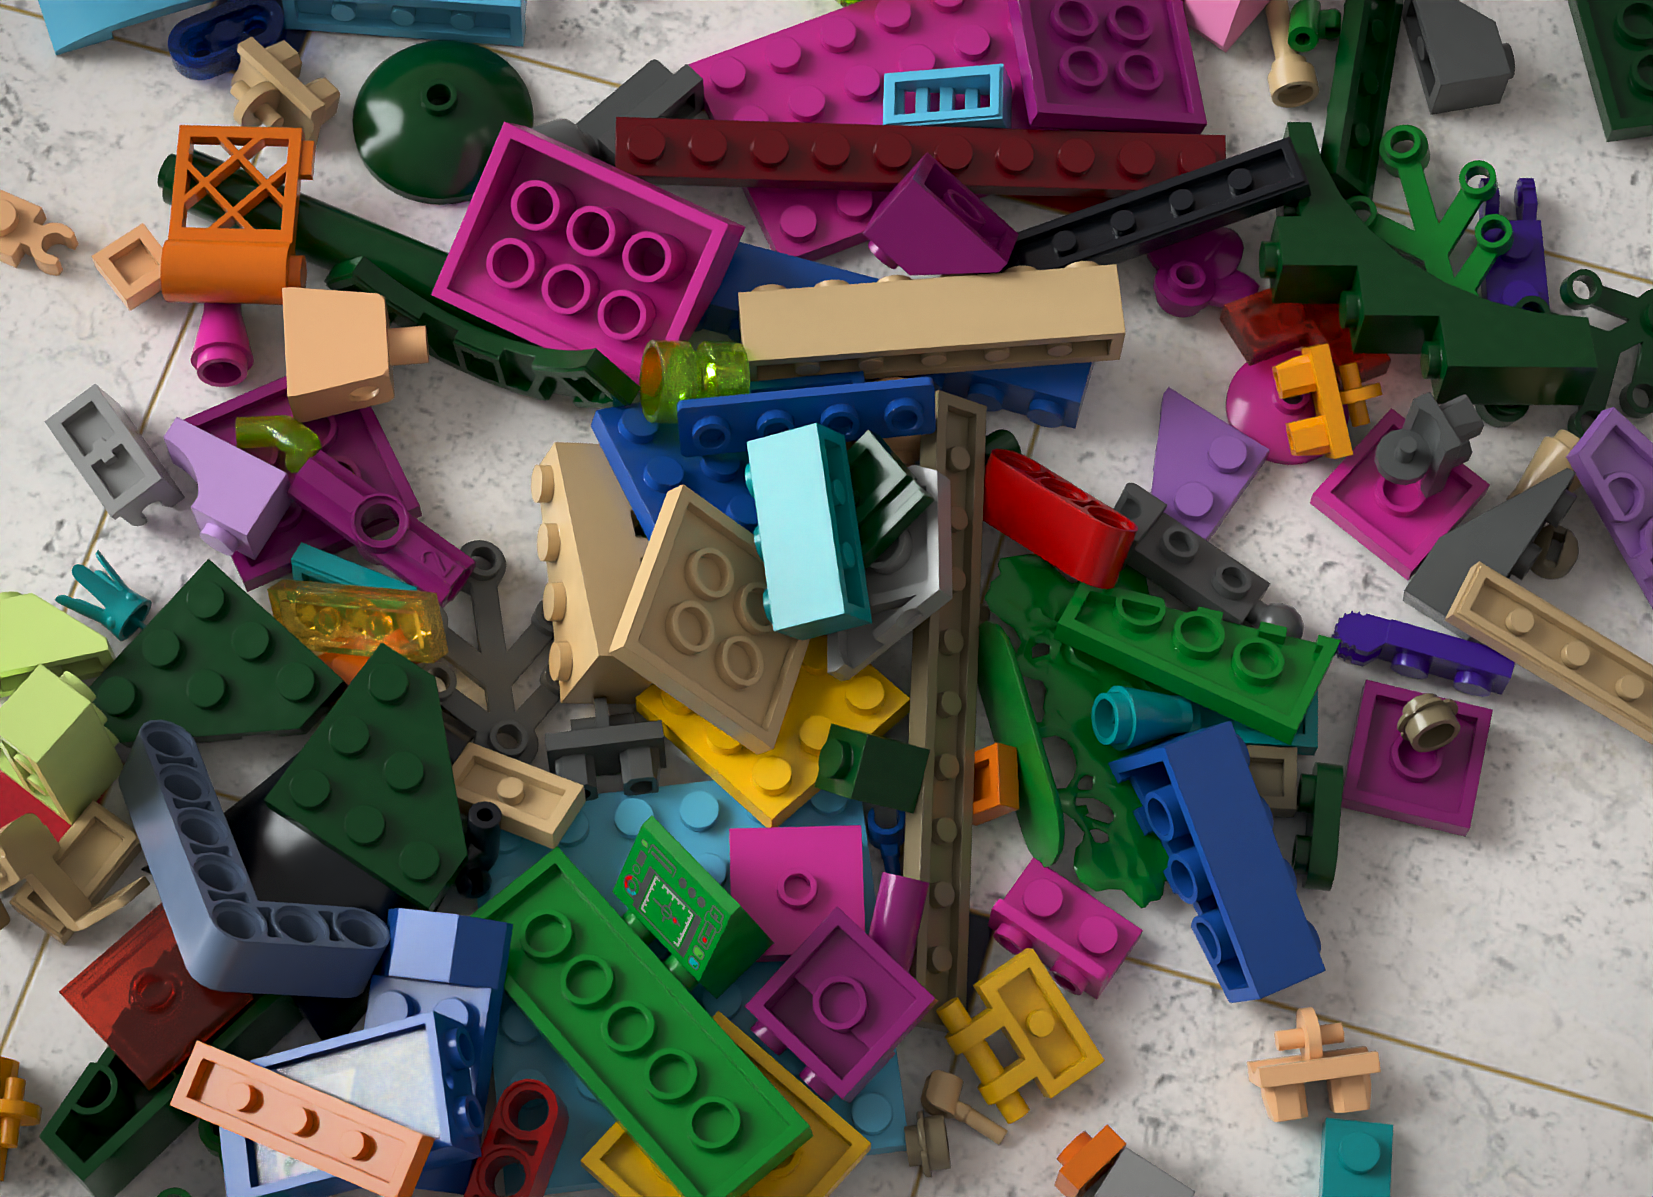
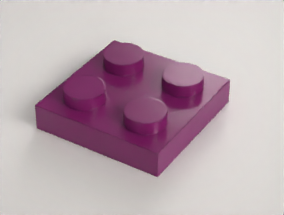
[1341,680,1493,837]

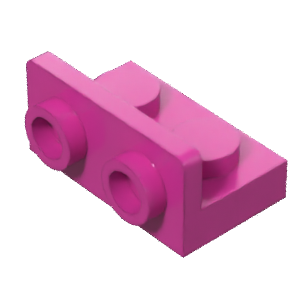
[988,857,1143,1000]

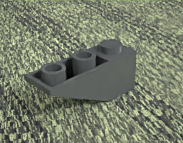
[1403,468,1577,640]

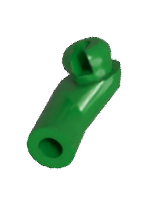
[1288,0,1341,52]

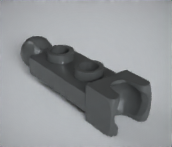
[1113,483,1304,639]

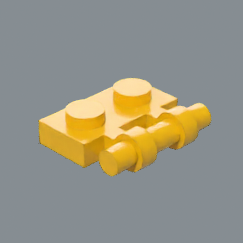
[936,948,1105,1124]

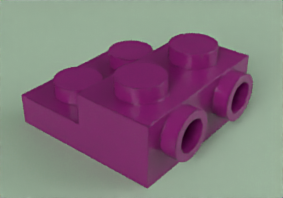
[745,907,938,1103]

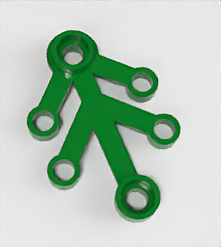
[1346,125,1514,296]

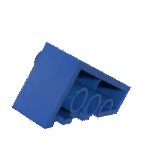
[1108,720,1326,1003]

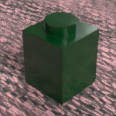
[815,723,930,814]

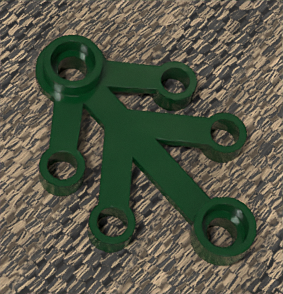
[1475,269,1653,439]

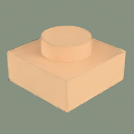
[91,223,163,311]

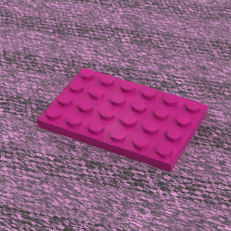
[688,0,1106,261]

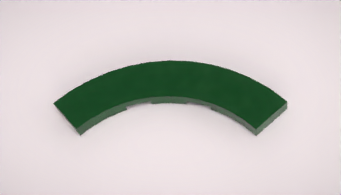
[324,256,641,408]

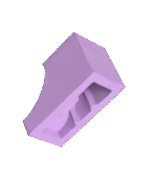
[163,417,293,560]

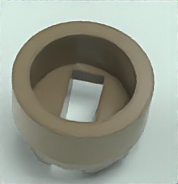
[1531,524,1579,579]

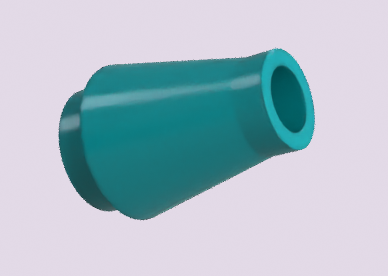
[1091,685,1193,751]

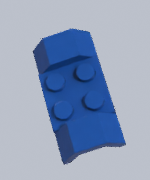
[352,908,513,1195]

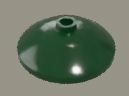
[352,40,534,205]

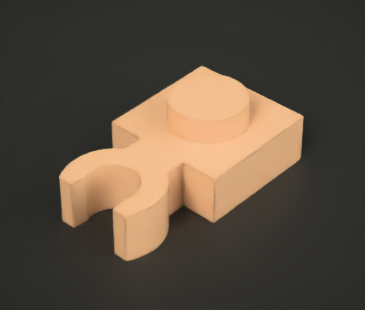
[0,190,78,276]

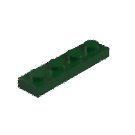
[1320,0,1404,200]

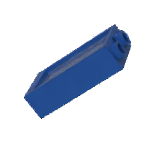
[219,1011,484,1197]

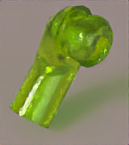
[235,415,322,473]

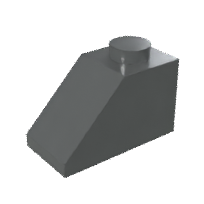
[1402,0,1515,115]

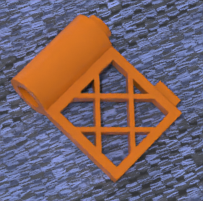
[160,125,316,305]

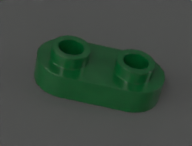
[1291,762,1343,891]

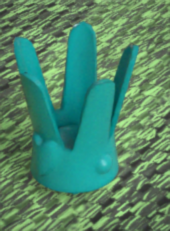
[54,550,152,641]

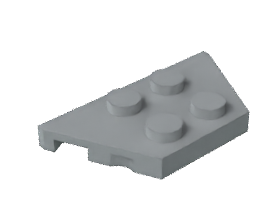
[827,450,953,682]

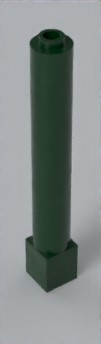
[157,149,541,347]

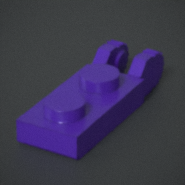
[1478,178,1550,312]
[1331,611,1515,697]

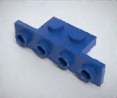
[676,371,936,457]

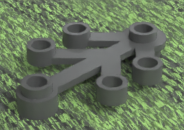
[406,540,560,765]

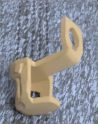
[0,813,150,931]

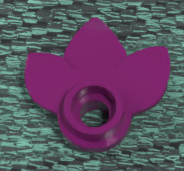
[1146,227,1260,318]

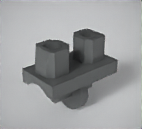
[1374,392,1484,498]
[545,697,667,801]

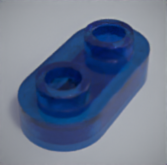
[168,0,287,80]

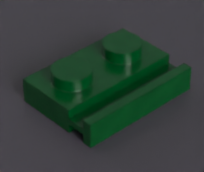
[847,430,935,570]

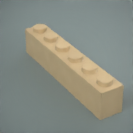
[738,261,1126,382]

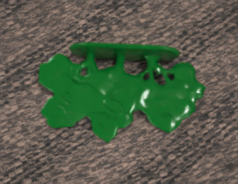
[977,554,1179,908]

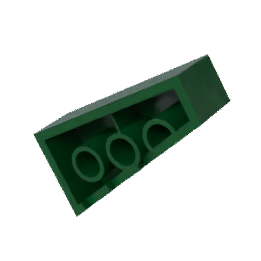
[39,945,304,1197]

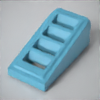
[883,64,1012,129]

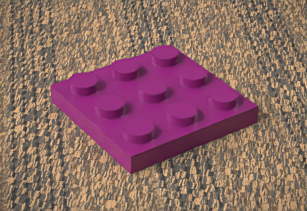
[1007,0,1207,134]
[184,376,422,592]

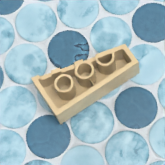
[531,442,652,704]

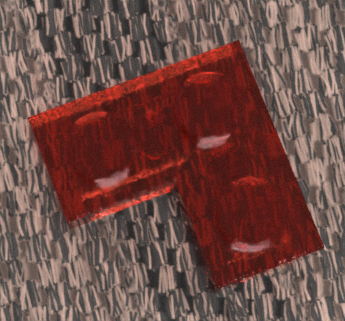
[1219,287,1391,391]

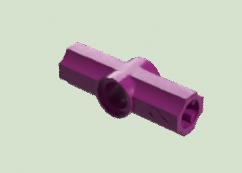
[287,450,476,608]

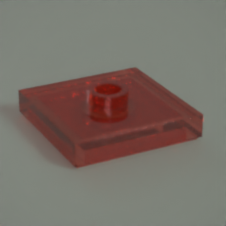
[59,903,254,1091]

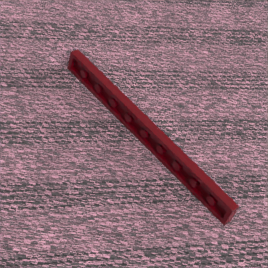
[615,117,1226,198]

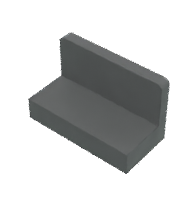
[576,59,705,167]

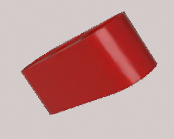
[983,448,1138,589]
[464,1079,569,1197]

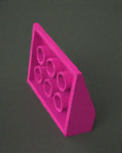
[431,122,746,399]

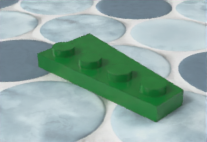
[1053,582,1341,746]

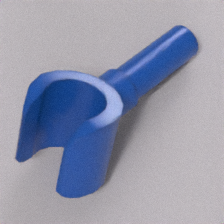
[867,807,906,876]

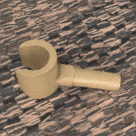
[921,1070,1008,1145]

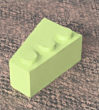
[0,663,124,826]

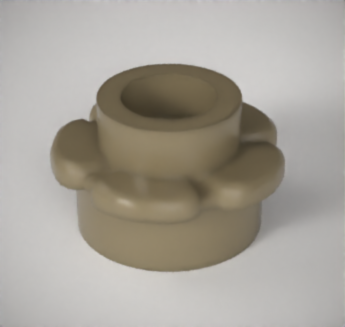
[1397,693,1461,752]
[904,1110,951,1177]

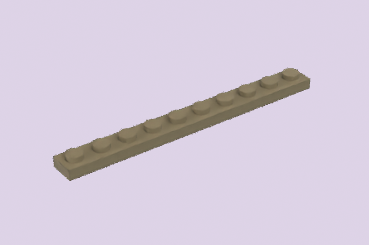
[903,390,987,1033]

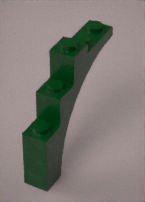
[1259,122,1598,406]

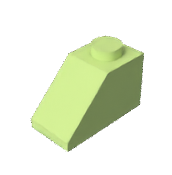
[0,591,116,698]

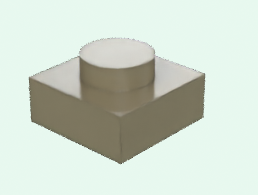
[1246,745,1297,817]

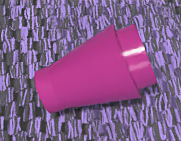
[191,303,254,387]

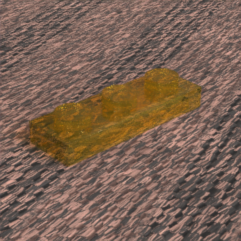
[267,579,449,663]

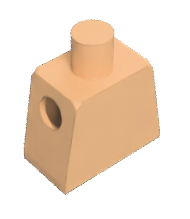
[282,287,429,423]

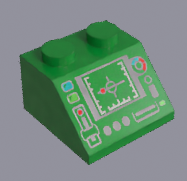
[612,815,774,999]

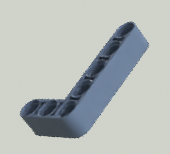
[118,720,390,998]

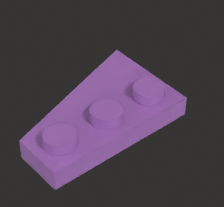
[1566,407,1653,609]

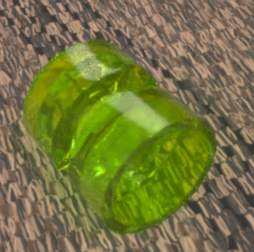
[639,339,750,424]

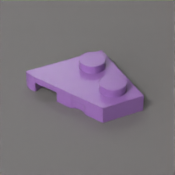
[1150,387,1269,541]

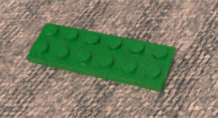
[470,846,813,1197]

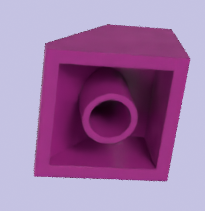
[863,152,1019,275]

